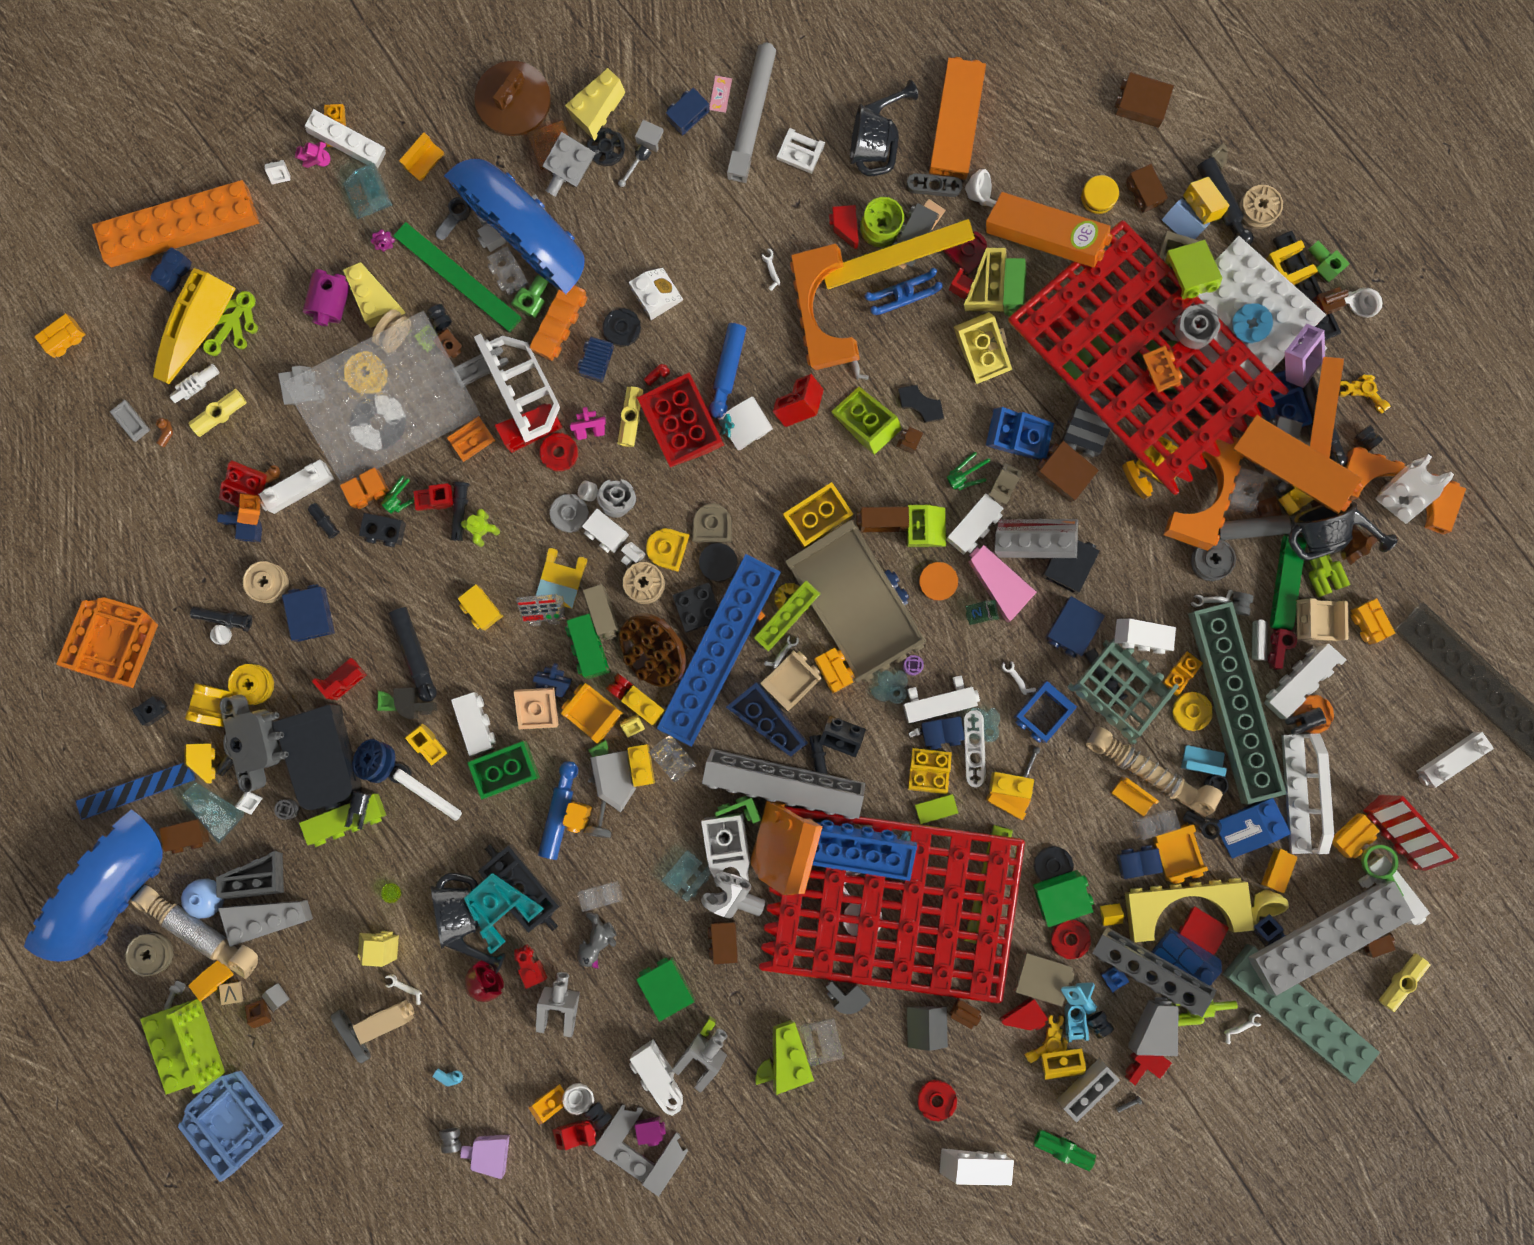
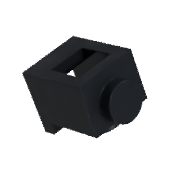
[132,696,169,726]

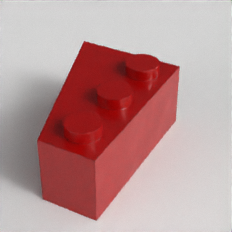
[495,403,563,453]

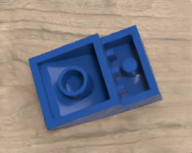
[1259,369,1313,427]
[986,407,1054,460]

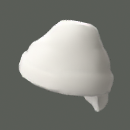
[965,169,997,208]
[1345,288,1383,318]

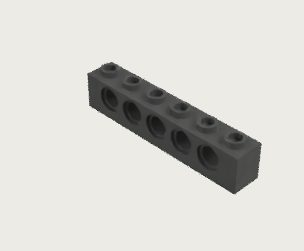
[1092,927,1217,1017]

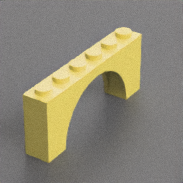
[1125,878,1254,942]

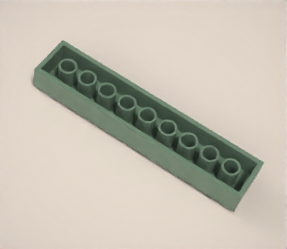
[1188,602,1287,804]

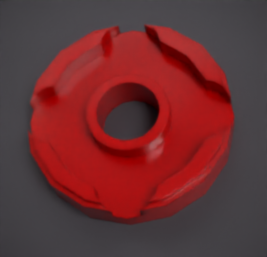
[540,433,578,472]
[1051,919,1091,959]
[917,1080,957,1122]

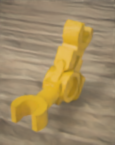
[1339,374,1391,414]
[1024,1014,1068,1063]

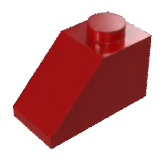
[829,205,859,249]
[999,997,1048,1031]

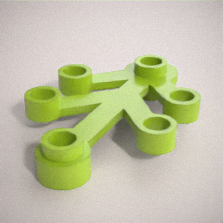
[203,291,258,356]

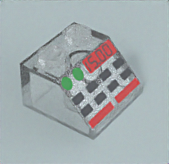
[516,594,566,626]

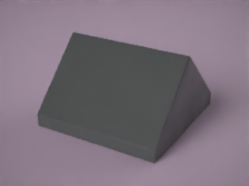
[907,1006,948,1051]

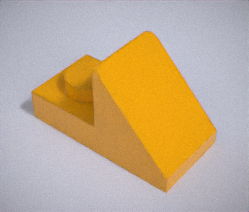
[528,1084,564,1125]

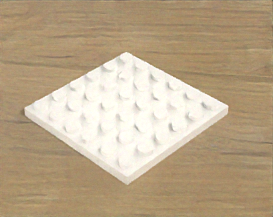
[1162,236,1326,391]

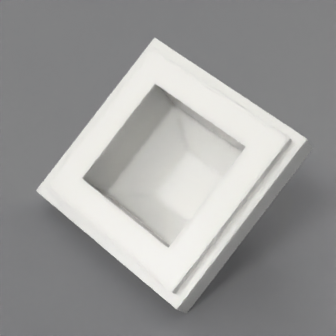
[235,792,263,814]

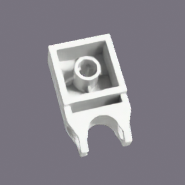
[1376,454,1454,524]
[701,812,750,887]
[629,1039,683,1116]

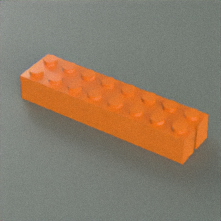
[92,180,259,268]

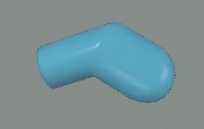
[433,1068,463,1086]

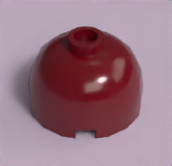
[464,960,504,1002]

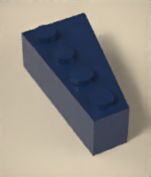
[726,682,808,757]

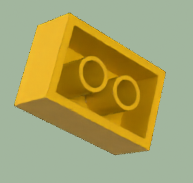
[783,482,854,549]

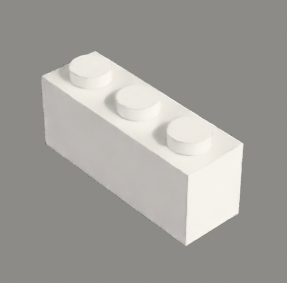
[946,494,1004,555]
[1114,619,1176,654]
[451,692,496,756]

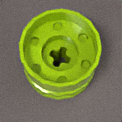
[860,197,904,247]

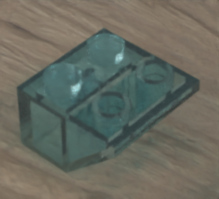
[343,163,393,219]

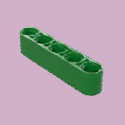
[1270,534,1306,631]

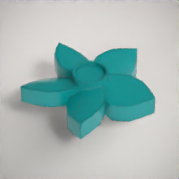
[719,414,735,437]

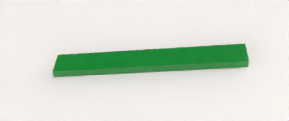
[394,222,522,333]

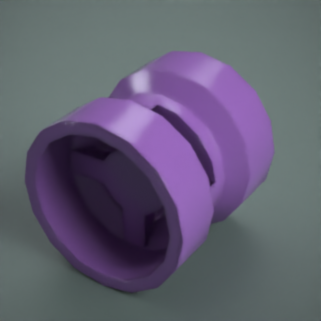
[903,655,924,676]

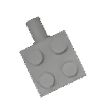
[543,132,596,197]

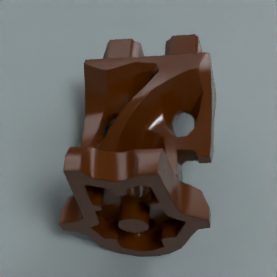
[1311,498,1378,565]

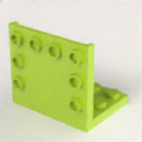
[140,998,225,1095]

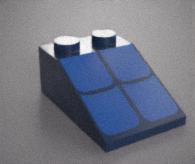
[1151,928,1222,996]

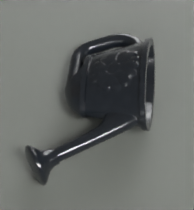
[850,80,918,176]
[1288,501,1398,561]
[431,873,505,974]

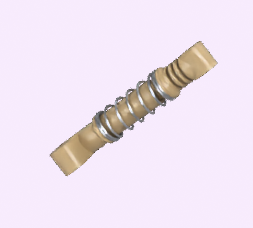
[1086,726,1223,817]

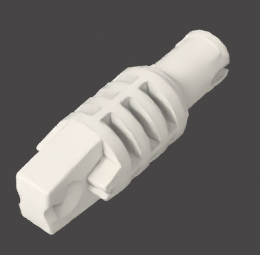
[170,364,219,403]

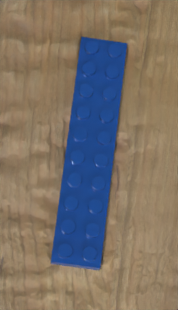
[657,554,781,747]

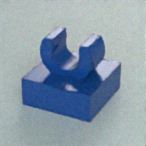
[1101,966,1129,992]

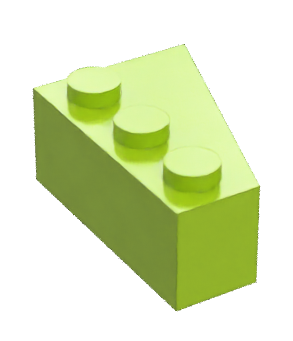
[773,1020,814,1095]

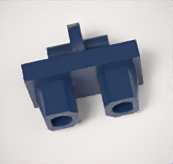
[533,663,572,697]

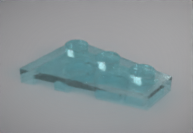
[182,782,244,843]

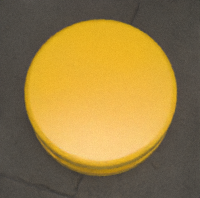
[1081,175,1119,214]

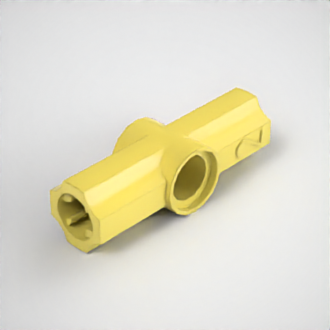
[617,386,644,447]
[189,389,247,437]
[1379,953,1430,1012]

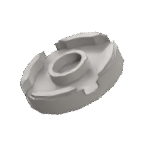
[550,494,589,533]

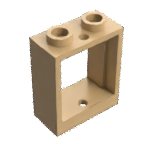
[353,1000,414,1045]

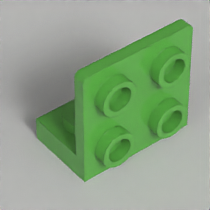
[715,796,761,823]

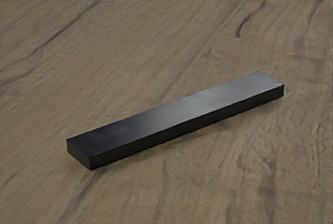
[1273,230,1342,341]

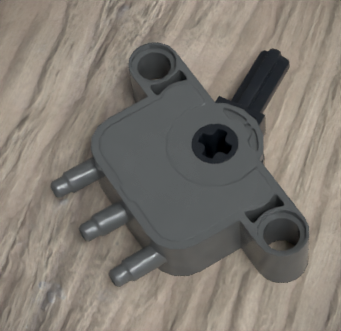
[215,695,289,792]

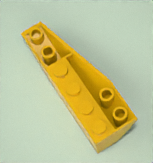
[153,268,236,384]

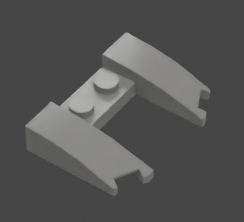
[593,1104,688,1197]

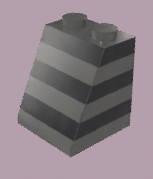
[1061,395,1111,458]

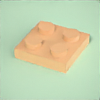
[514,688,559,729]

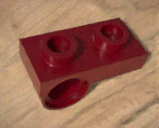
[1267,629,1297,670]

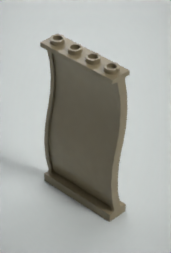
[785,520,927,683]

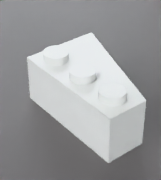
[940,1148,1014,1185]

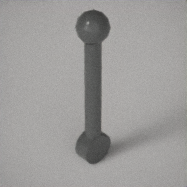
[1023,747,1040,778]

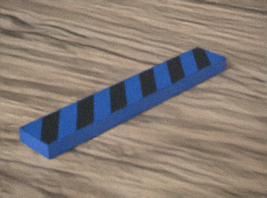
[76,763,196,820]

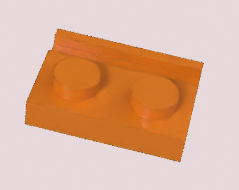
[447,416,495,462]

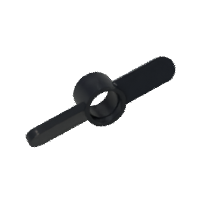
[435,197,470,240]

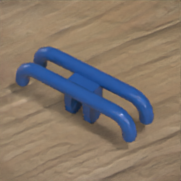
[865,268,942,315]

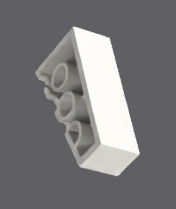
[1264,644,1346,719]

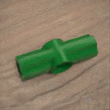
[1033,1129,1096,1172]

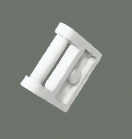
[777,128,825,174]

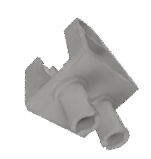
[536,972,580,1038]
[672,1029,728,1093]

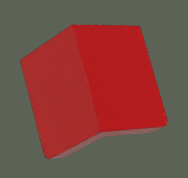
[949,268,974,300]

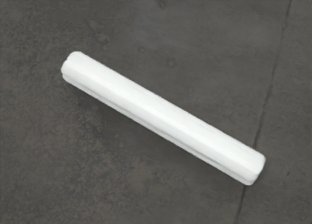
[393,769,462,821]

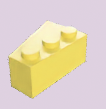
[565,68,625,141]
[964,248,1006,311]
[343,262,405,328]
[358,931,399,967]

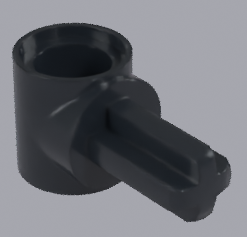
[1183,811,1222,840]

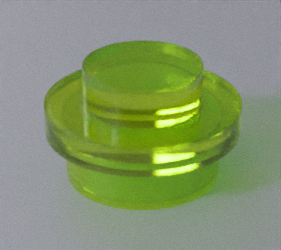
[381,883,401,903]

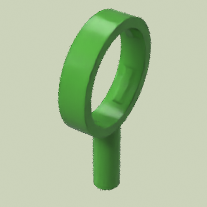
[1361,845,1404,896]

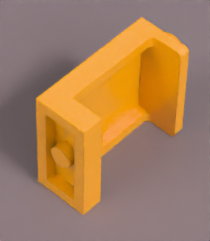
[561,683,624,744]
[1152,824,1208,884]

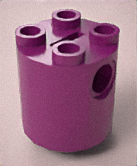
[302,269,350,327]

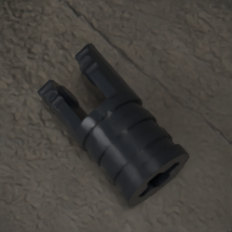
[1285,707,1326,736]
[344,791,371,830]

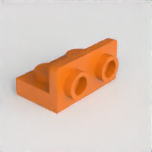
[1143,346,1183,392]

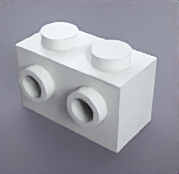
[582,509,629,553]

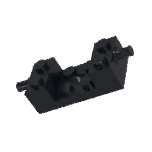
[478,844,562,933]

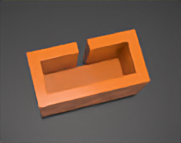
[340,467,389,509]

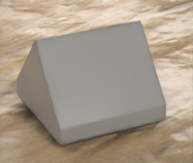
[262,983,290,1012]

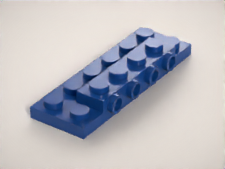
[812,820,917,881]

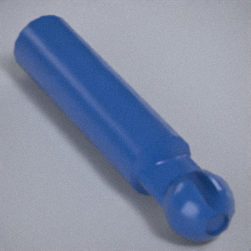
[709,323,747,419]
[538,761,578,860]

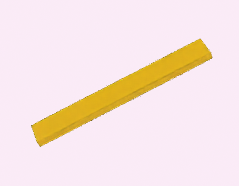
[824,219,975,289]

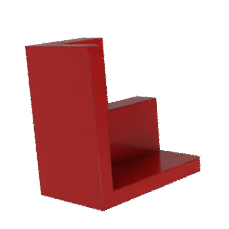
[773,374,824,427]
[312,658,367,700]

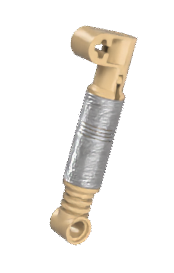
[130,885,258,979]

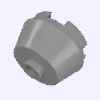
[597,479,636,518]

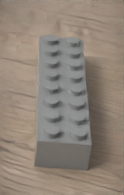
[702,749,865,819]
[1248,881,1415,996]

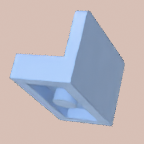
[1162,198,1210,239]

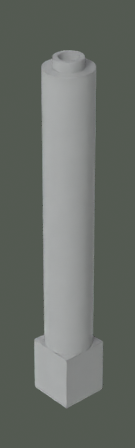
[727,43,776,183]

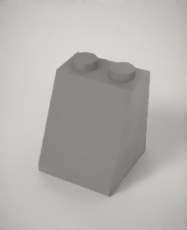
[1128,997,1178,1056]

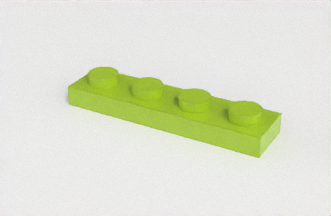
[754,581,821,651]

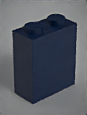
[282,584,335,642]
[1045,596,1105,658]

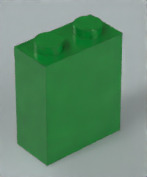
[1033,870,1094,927]
[636,957,695,1022]

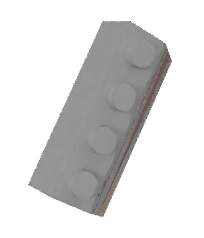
[995,519,1078,558]

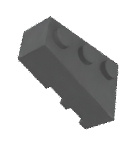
[216,851,284,899]

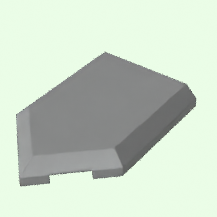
[590,751,636,812]

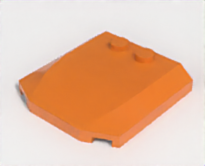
[56,597,158,688]
[750,800,823,895]

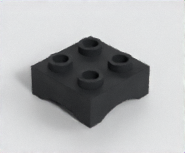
[673,583,718,633]

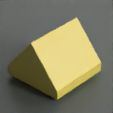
[620,714,645,738]

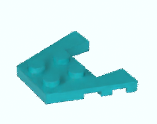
[464,873,543,954]

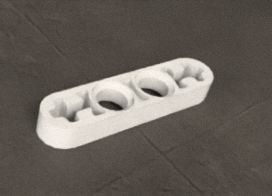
[964,710,986,787]

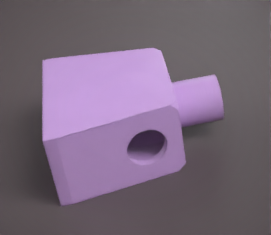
[461,1135,510,1179]

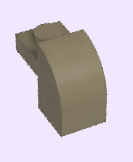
[988,463,1022,504]

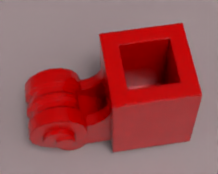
[514,944,548,989]

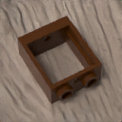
[856,507,909,533]

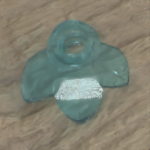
[870,670,908,704]
[963,708,1000,742]

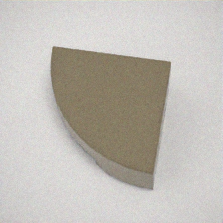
[1208,143,1228,170]

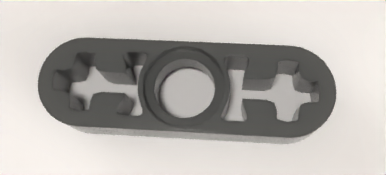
[906,174,962,197]
[331,1009,371,1064]

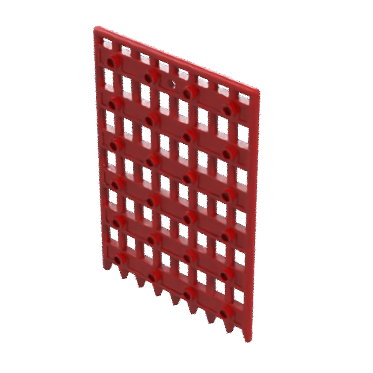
[1008,220,1289,495]
[758,806,1025,1004]

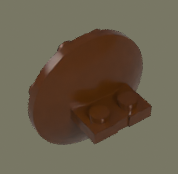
[474,61,551,136]
[619,613,688,687]

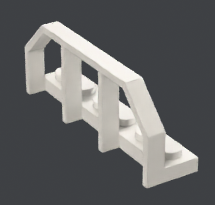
[474,334,560,442]
[1281,734,1334,854]

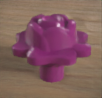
[371,229,395,252]

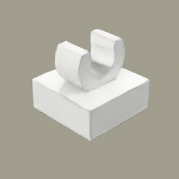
[265,160,290,184]
[621,542,646,566]

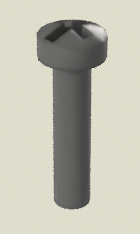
[1116,1095,1142,1113]

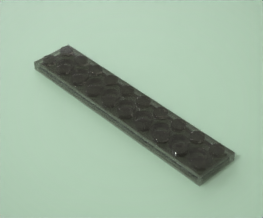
[1395,602,1534,761]

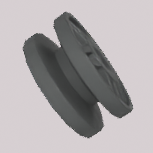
[1190,539,1236,582]

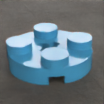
[1232,303,1273,344]

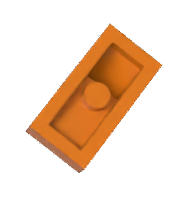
[237,494,260,525]

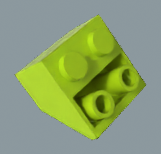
[907,505,946,547]

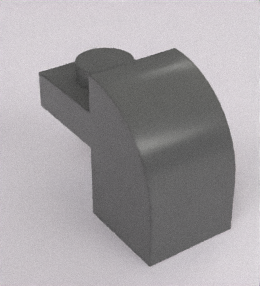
[825,980,871,1014]

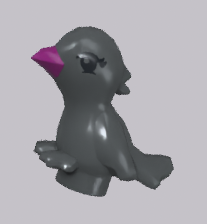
[577,912,617,969]

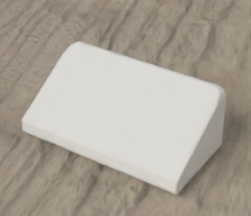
[1252,620,1268,661]

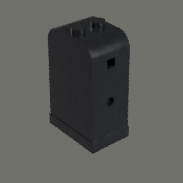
[273,704,362,810]

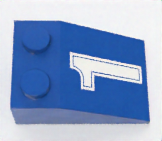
[1216,798,1291,858]

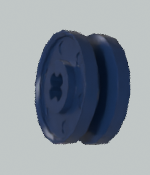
[352,739,396,783]

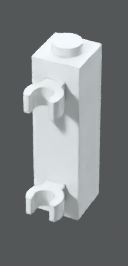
[259,460,335,514]
[903,676,980,723]
[1416,732,1494,788]
[1358,854,1430,925]

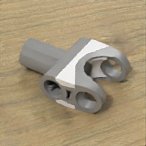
[701,872,765,918]

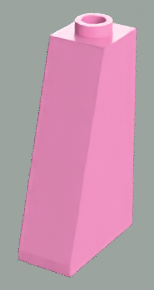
[969,546,1037,623]

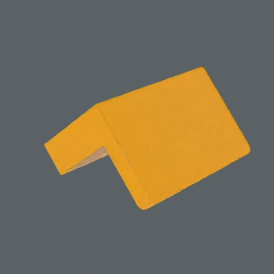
[399,132,444,181]
[1111,777,1159,817]
[986,792,1031,820]
[1261,848,1297,893]

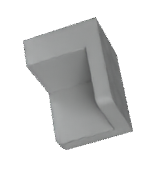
[635,120,664,153]

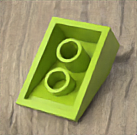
[831,387,902,455]

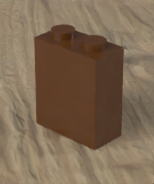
[1114,72,1174,128]
[1035,441,1099,502]

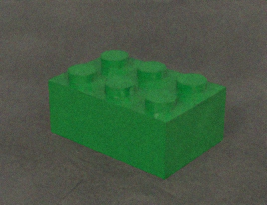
[565,614,610,679]
[467,741,540,800]

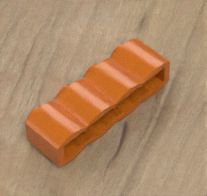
[530,285,587,361]

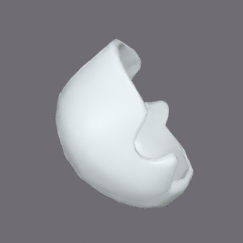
[562,1083,594,1115]

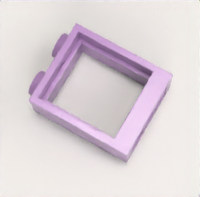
[1285,323,1325,388]

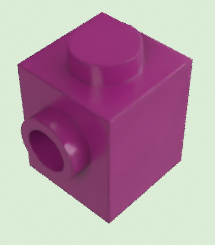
[635,1116,666,1146]

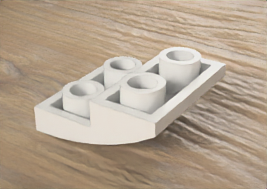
[718,397,773,450]

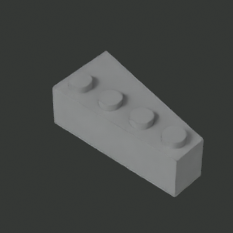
[218,900,313,947]

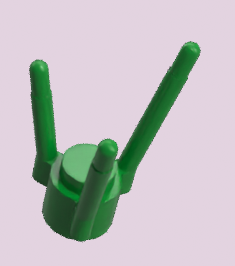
[946,452,990,491]
[381,475,415,514]

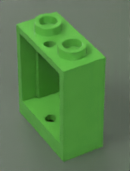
[1003,258,1026,317]

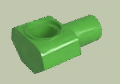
[1308,240,1350,283]
[511,275,548,318]

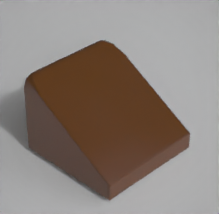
[245,999,271,1028]

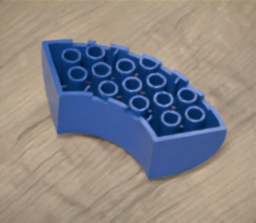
[444,159,585,294]
[24,809,163,962]

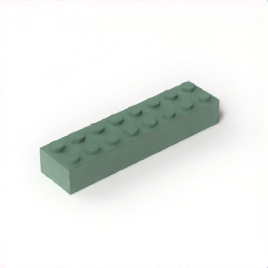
[1222,944,1380,1084]

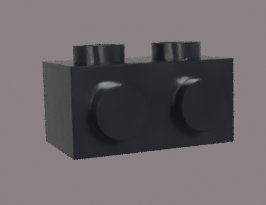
[819,715,866,758]

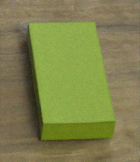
[915,794,958,824]

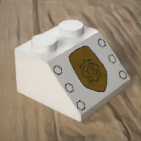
[629,268,683,320]

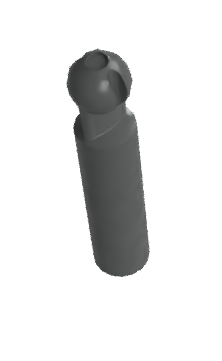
[1218,514,1297,540]

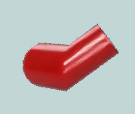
[643,364,670,386]

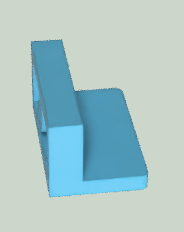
[1181,745,1226,776]

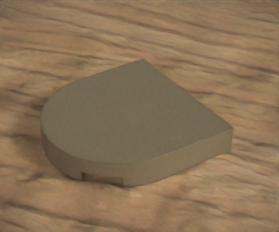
[692,503,732,543]

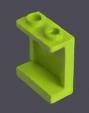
[1165,240,1222,299]

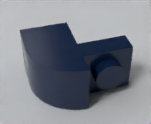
[217,508,262,543]
[1254,914,1286,947]

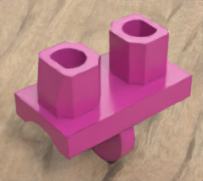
[295,142,330,168]
[570,407,606,440]

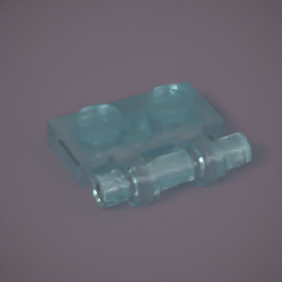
[662,850,711,902]

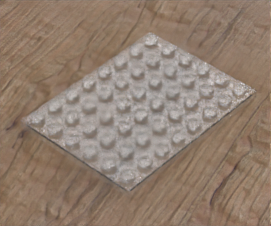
[283,310,481,484]

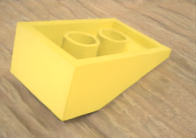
[953,312,1012,384]

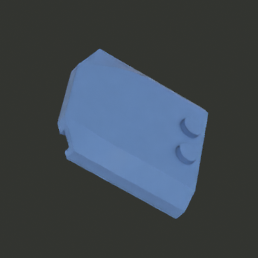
[178,1071,283,1182]

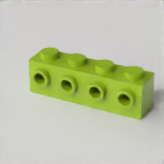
[299,794,387,847]

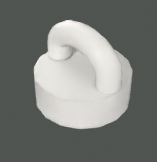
[578,481,598,502]
[210,625,232,645]

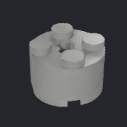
[1175,304,1220,349]

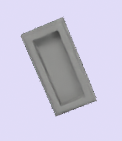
[110,400,150,442]

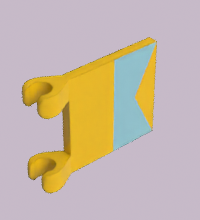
[535,548,587,609]

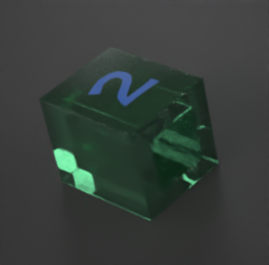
[965,600,999,625]

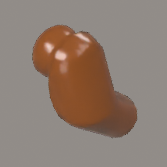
[156,418,173,448]
[254,465,281,483]

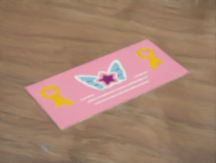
[710,76,732,113]

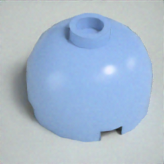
[181,879,224,919]

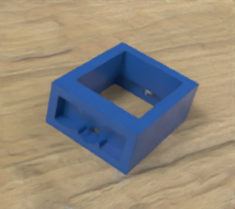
[1014,681,1077,743]

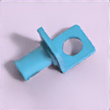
[1061,982,1097,1014]

